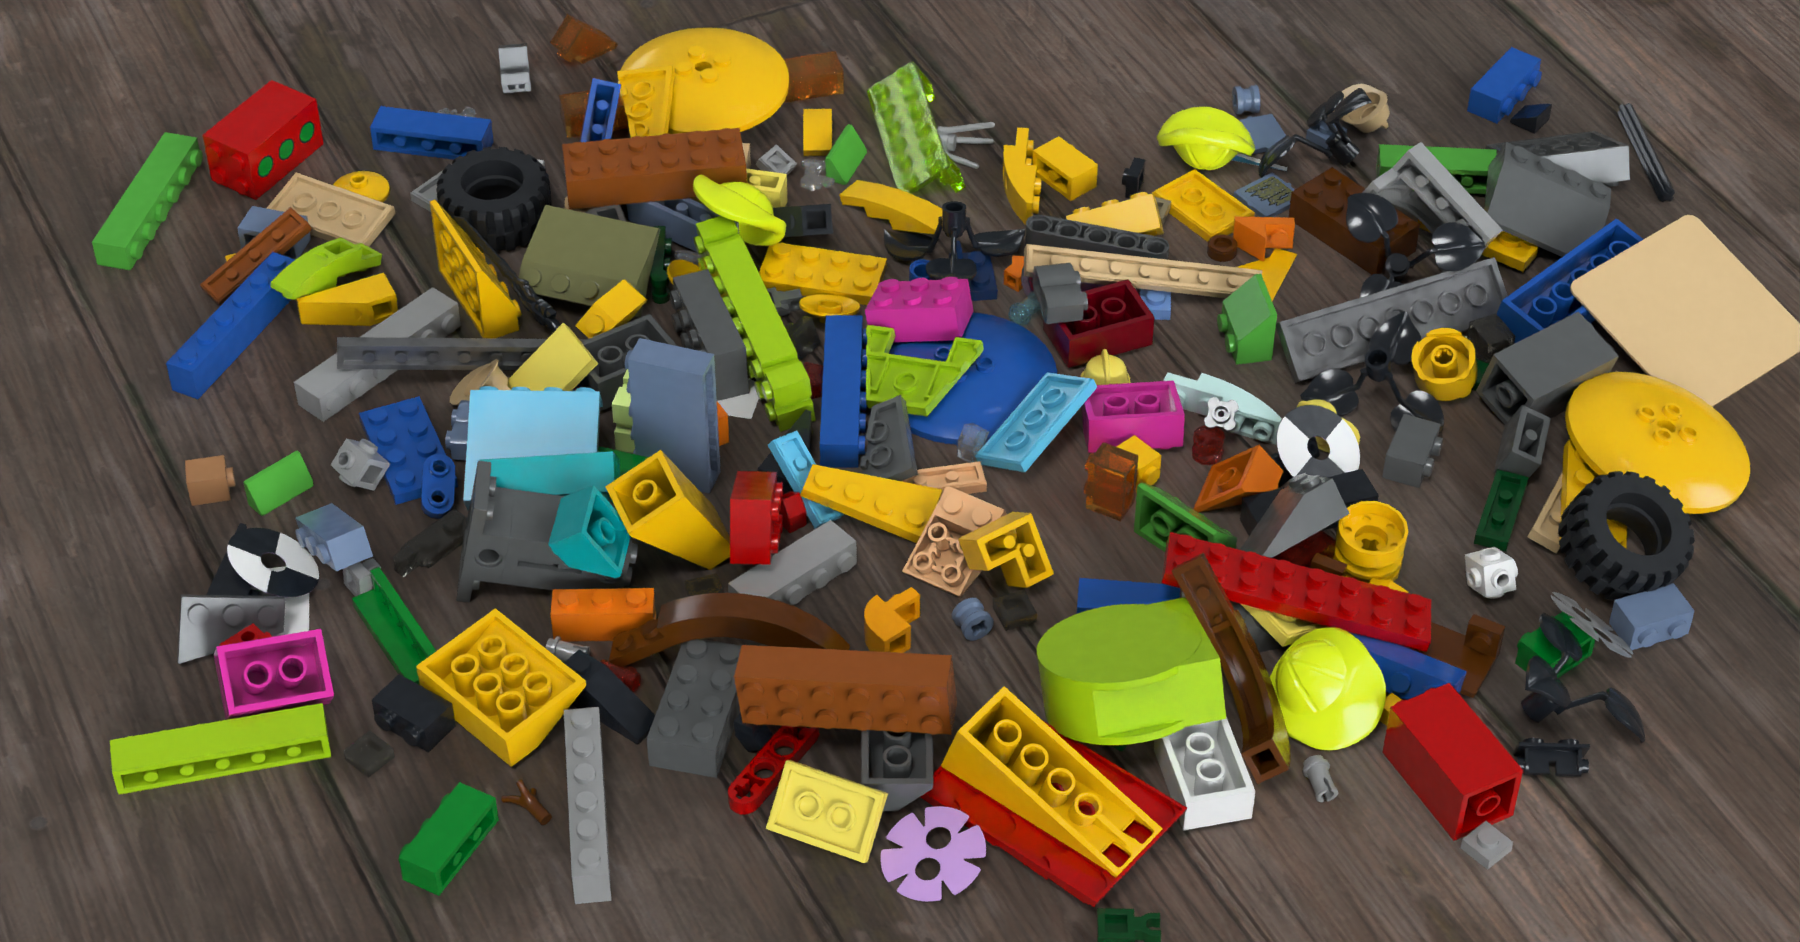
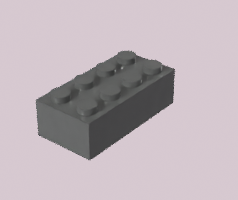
[669,269,749,401]
[647,639,741,778]

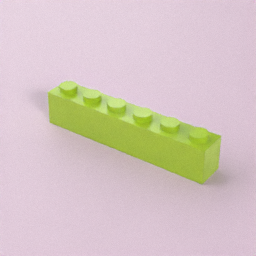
[110,703,331,795]

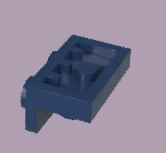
[948,241,998,301]

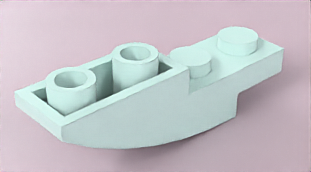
[1163,373,1282,445]

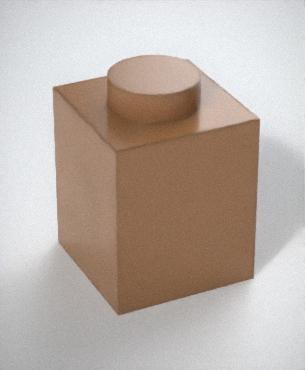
[185,455,236,506]

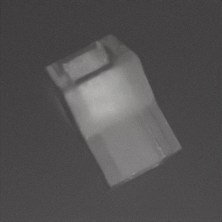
[957,423,990,463]

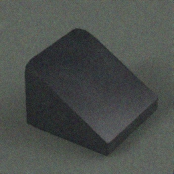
[1510,104,1552,134]

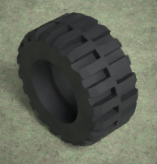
[436,147,552,253]
[1558,471,1695,601]

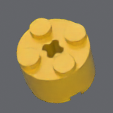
[1412,328,1478,401]

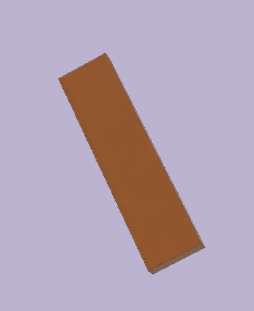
[200,207,312,306]

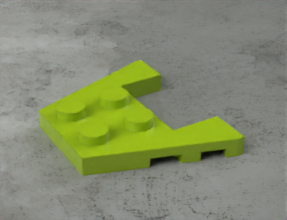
[866,325,984,416]

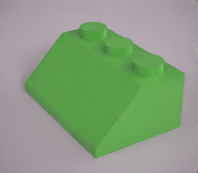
[1134,482,1237,552]

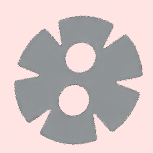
[1551,592,1633,658]

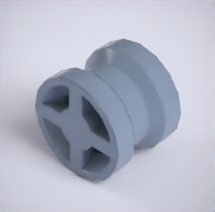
[1232,85,1260,115]
[952,598,994,641]

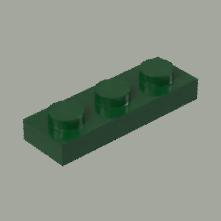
[1474,469,1529,552]

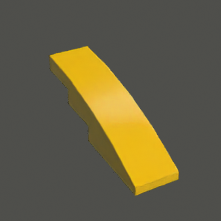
[839,180,942,234]

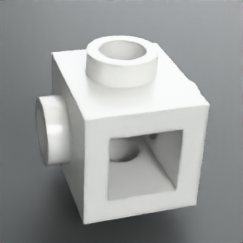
[1465,547,1518,599]

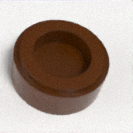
[1207,234,1238,262]

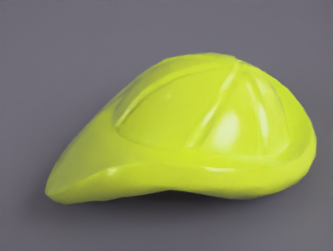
[1156,107,1255,170]
[693,174,786,246]
[1270,627,1386,750]

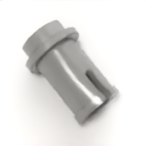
[546,636,590,662]
[1302,755,1338,802]

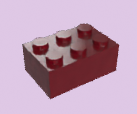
[1043,279,1155,368]

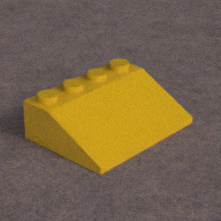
[430,200,521,338]
[416,608,587,767]

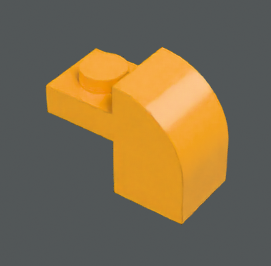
[864,587,920,653]

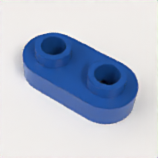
[421,454,455,519]

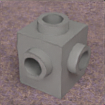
[331,438,390,491]

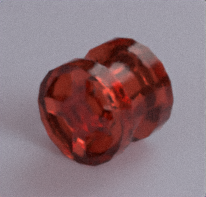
[1191,425,1225,465]

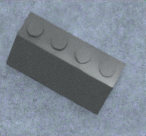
[861,730,933,811]

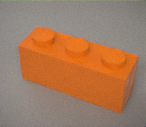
[550,588,656,642]

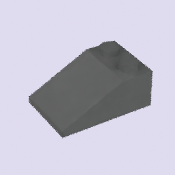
[1240,473,1350,558]

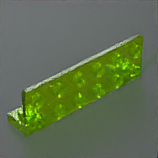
[867,61,966,194]

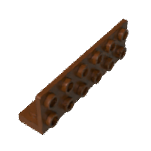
[1310,553,1505,698]

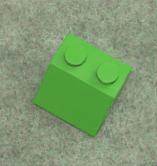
[1217,274,1277,365]

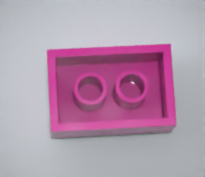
[865,277,974,343]
[214,629,334,720]

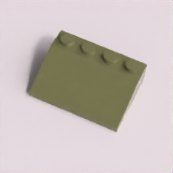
[518,205,660,318]

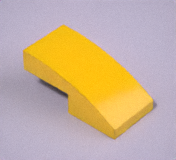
[803,109,832,156]

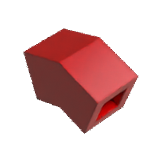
[779,491,807,533]

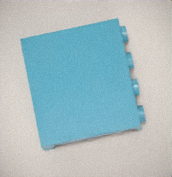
[463,386,603,511]

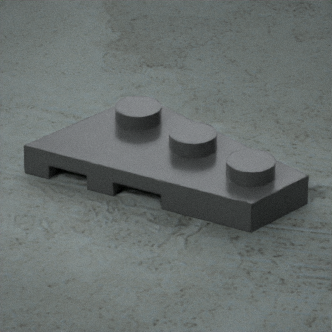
[860,395,918,481]
[177,594,285,664]

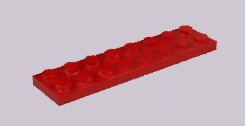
[1161,532,1431,652]

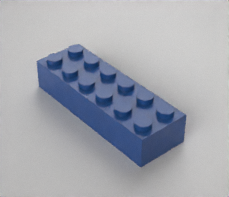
[1492,218,1644,343]

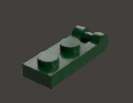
[650,226,672,304]

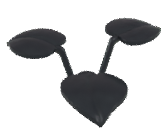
[1258,88,1372,178]
[1346,193,1485,298]
[884,201,1025,281]
[1300,311,1444,434]
[1521,613,1645,743]

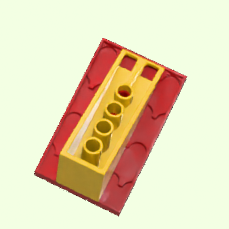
[920,686,1187,907]

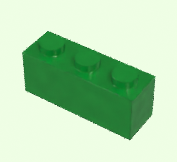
[399,782,499,896]

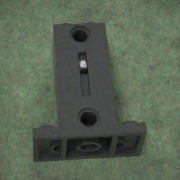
[456,461,638,603]

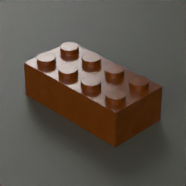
[1288,167,1420,275]

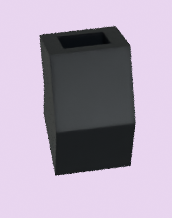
[734,712,773,752]

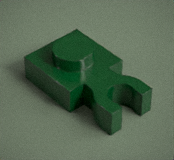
[1097,908,1161,942]

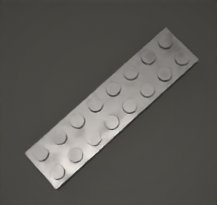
[1276,257,1508,383]

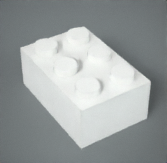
[1154,717,1255,831]

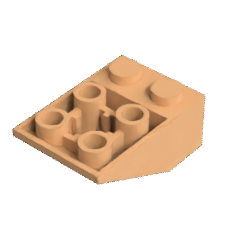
[902,485,1007,598]

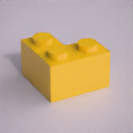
[958,512,1054,588]

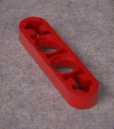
[728,726,819,815]

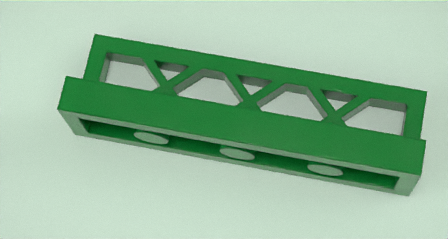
[352,567,436,685]

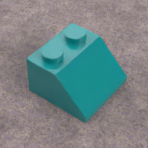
[548,485,631,578]

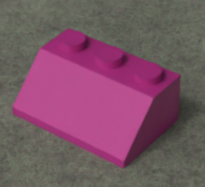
[1081,380,1185,453]

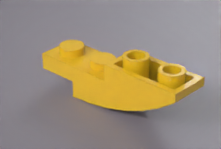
[1003,128,1042,225]

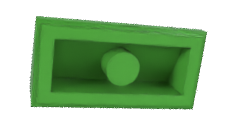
[825,124,867,185]
[243,451,314,516]

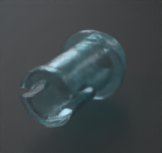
[1008,292,1040,325]

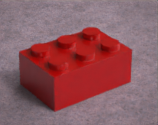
[730,471,783,565]

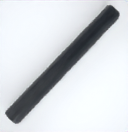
[1617,103,1675,202]

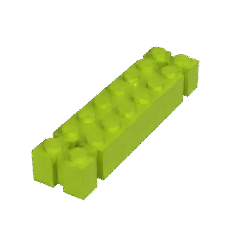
[693,216,816,432]

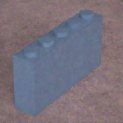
[625,338,721,493]

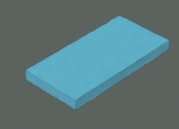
[975,372,1097,472]

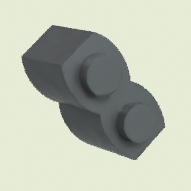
[1033,262,1088,324]

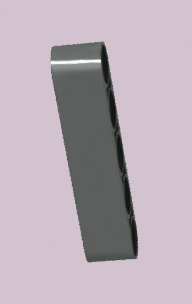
[1025,215,1169,260]

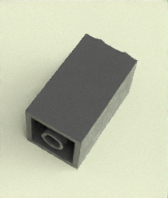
[1476,311,1619,425]

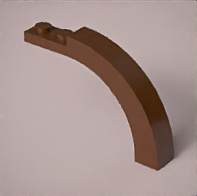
[1172,553,1291,784]
[609,593,850,670]

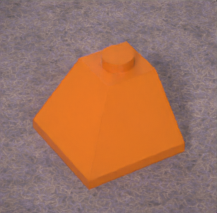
[1193,445,1283,513]

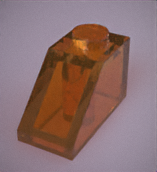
[550,14,618,64]

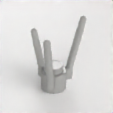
[930,122,995,169]

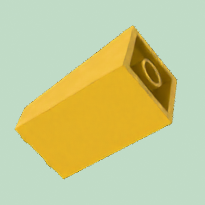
[605,450,730,570]

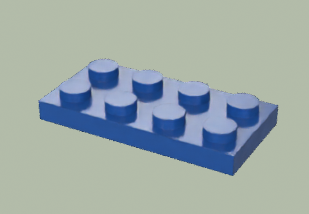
[359,396,458,505]

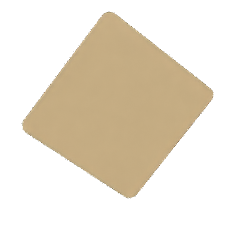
[1570,215,1800,407]

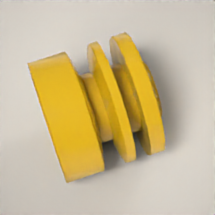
[1332,501,1408,583]

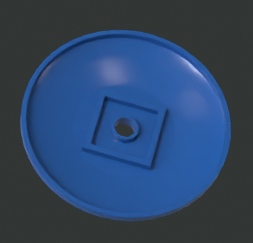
[889,312,1057,445]

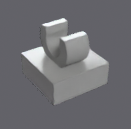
[343,558,381,596]

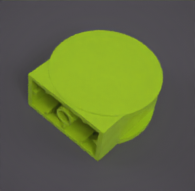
[1037,597,1226,745]

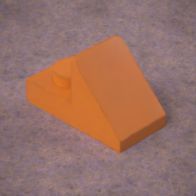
[1233,216,1295,261]

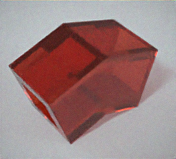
[803,362,823,399]

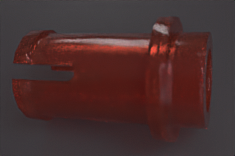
[600,659,641,692]

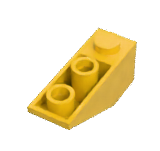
[1066,192,1164,236]
[296,272,398,326]

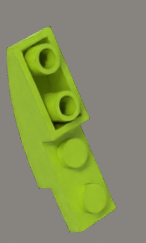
[270,237,382,300]

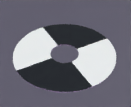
[1277,405,1360,477]
[227,528,319,597]

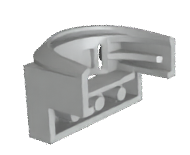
[1362,142,1503,273]

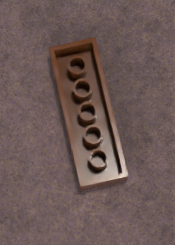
[562,128,747,209]
[734,645,957,735]

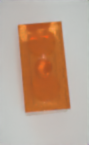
[1083,442,1138,522]

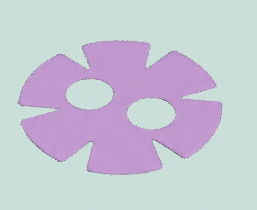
[881,806,986,902]

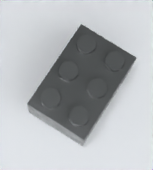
[579,314,677,411]

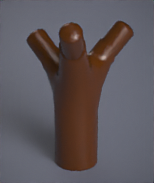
[501,780,552,825]

